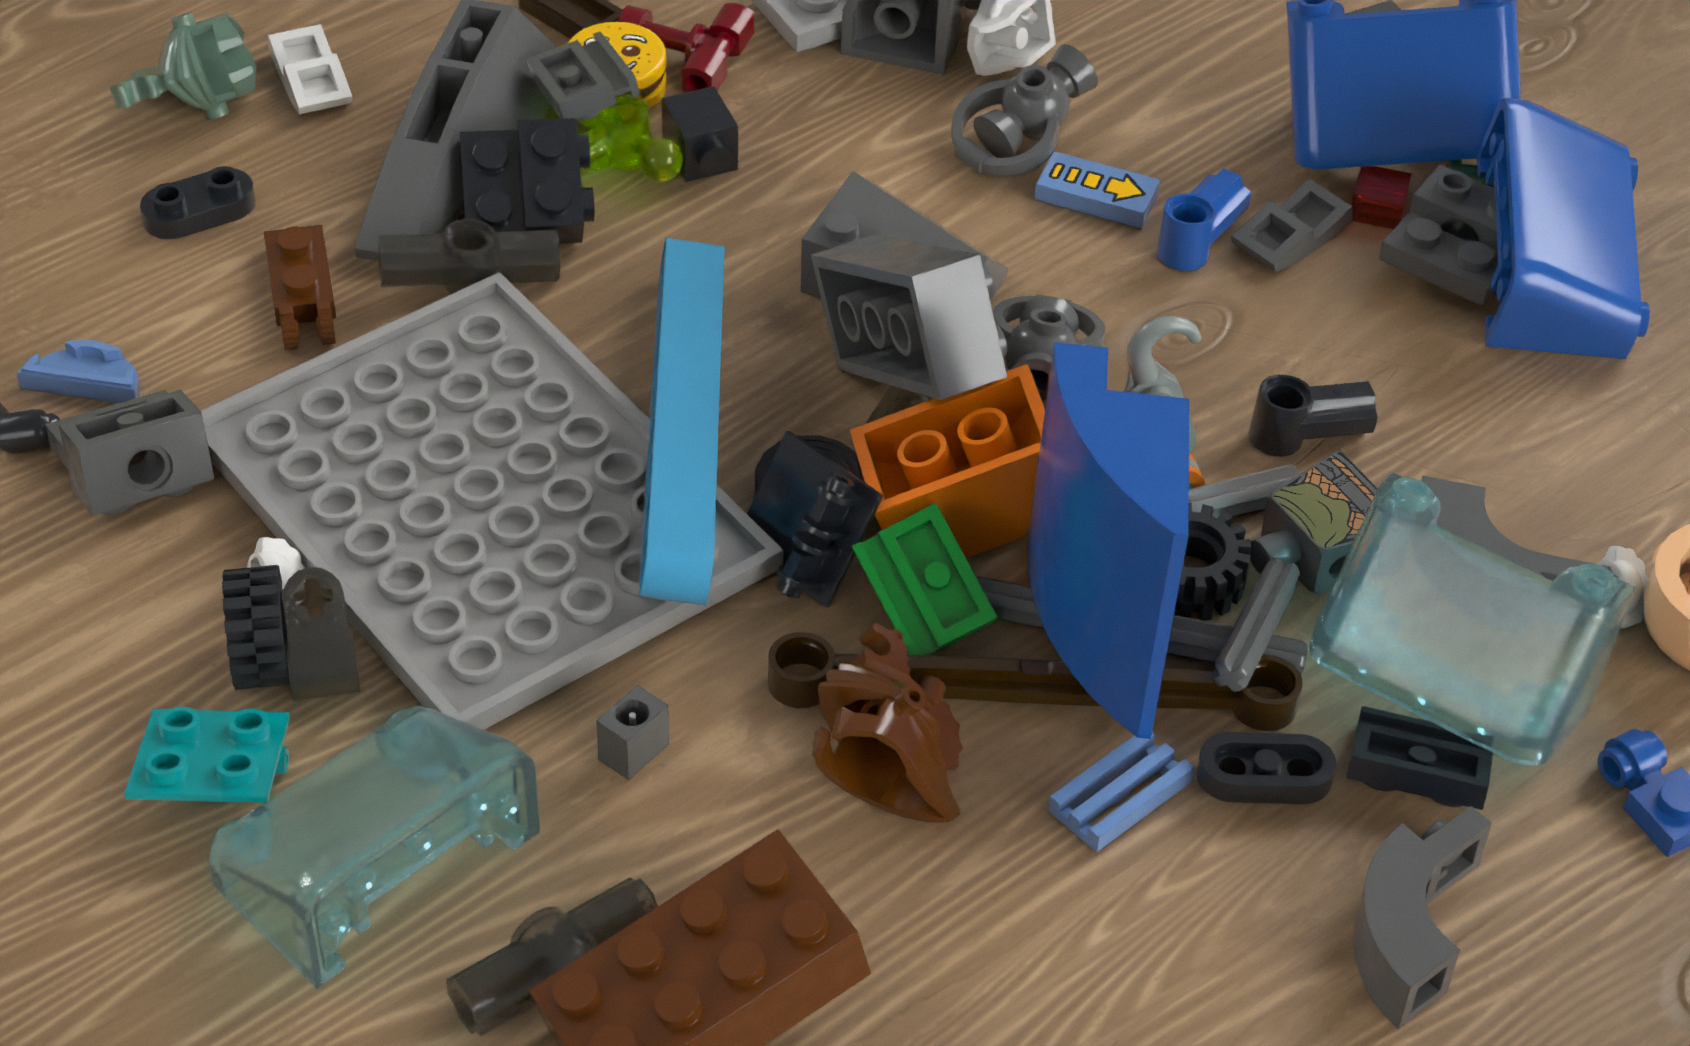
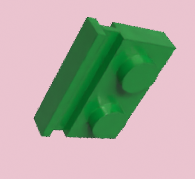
[852,503,997,655]

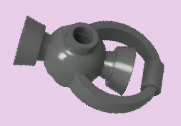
[951,44,1098,177]
[993,294,1105,409]

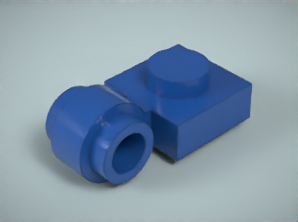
[1598,729,1690,857]

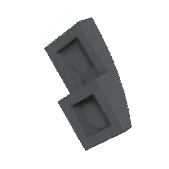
[1231,178,1353,272]

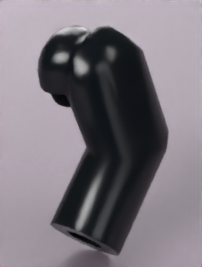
[0,403,60,454]

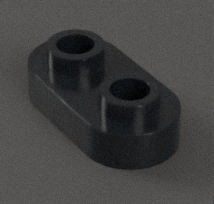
[140,166,255,239]
[1197,732,1336,804]

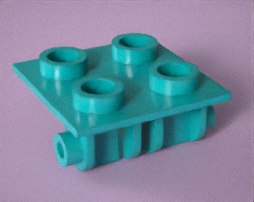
[124,707,290,803]

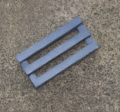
[1048,732,1195,852]

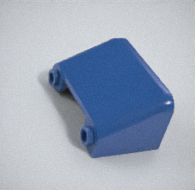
[1286,0,1521,169]
[1477,98,1650,359]

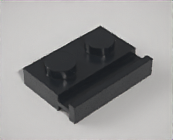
[1346,706,1495,810]

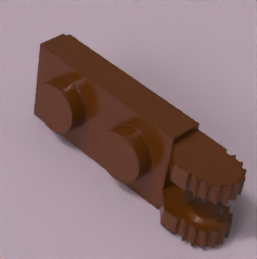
[264,225,336,350]

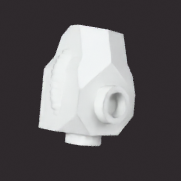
[967,0,1056,76]

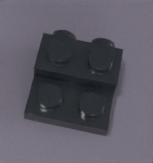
[460,118,595,247]

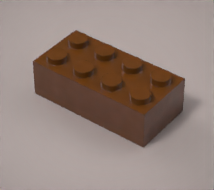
[528,829,871,1046]

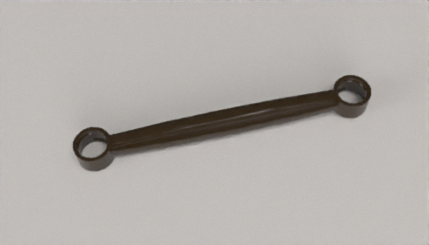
[768,632,1303,731]

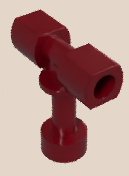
[618,3,754,93]

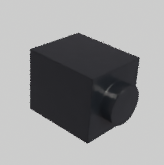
[662,86,738,182]

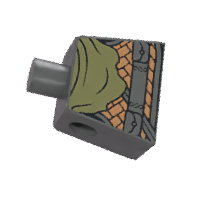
[1250,450,1414,594]

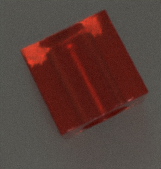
[1351,166,1412,230]

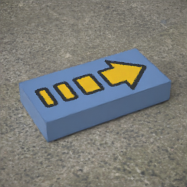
[1035,151,1160,228]

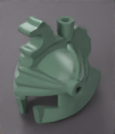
[109,12,256,120]

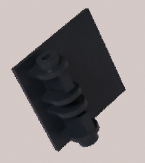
[747,431,884,607]

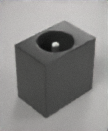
[596,685,669,780]

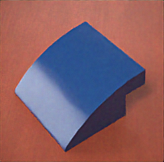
[1027,342,1189,739]

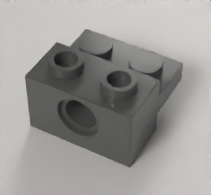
[1379,165,1498,306]
[45,390,215,516]

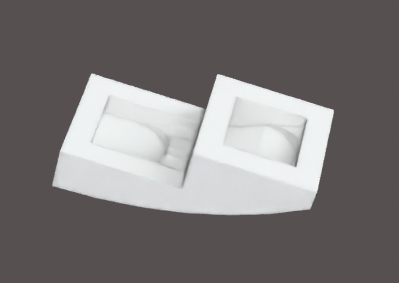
[268,24,353,114]

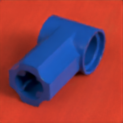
[1157,168,1251,271]

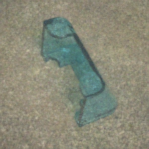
[1309,473,1636,766]
[209,705,540,989]

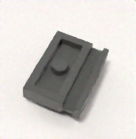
[526,31,640,121]

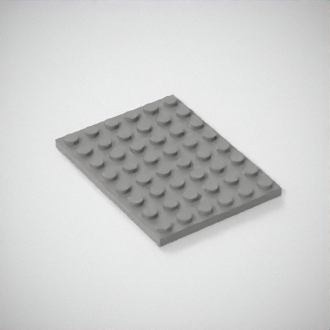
[201,272,783,744]

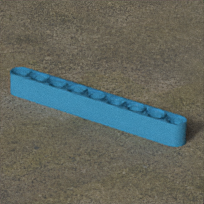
[639,238,725,606]

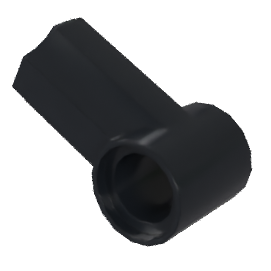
[1248,374,1378,456]

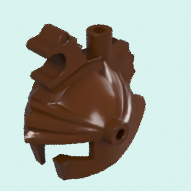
[812,623,963,822]

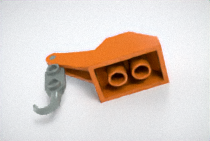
[850,315,1205,558]

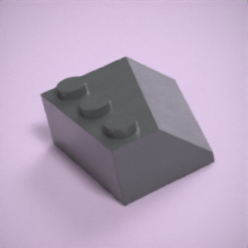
[800,172,1008,301]

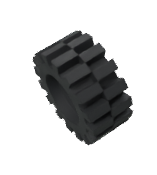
[1175,502,1251,621]
[222,565,291,690]

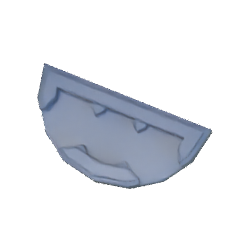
[17,340,140,403]

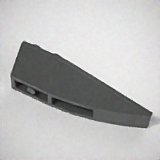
[355,0,557,267]

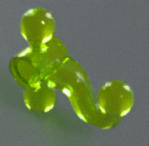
[577,95,683,182]

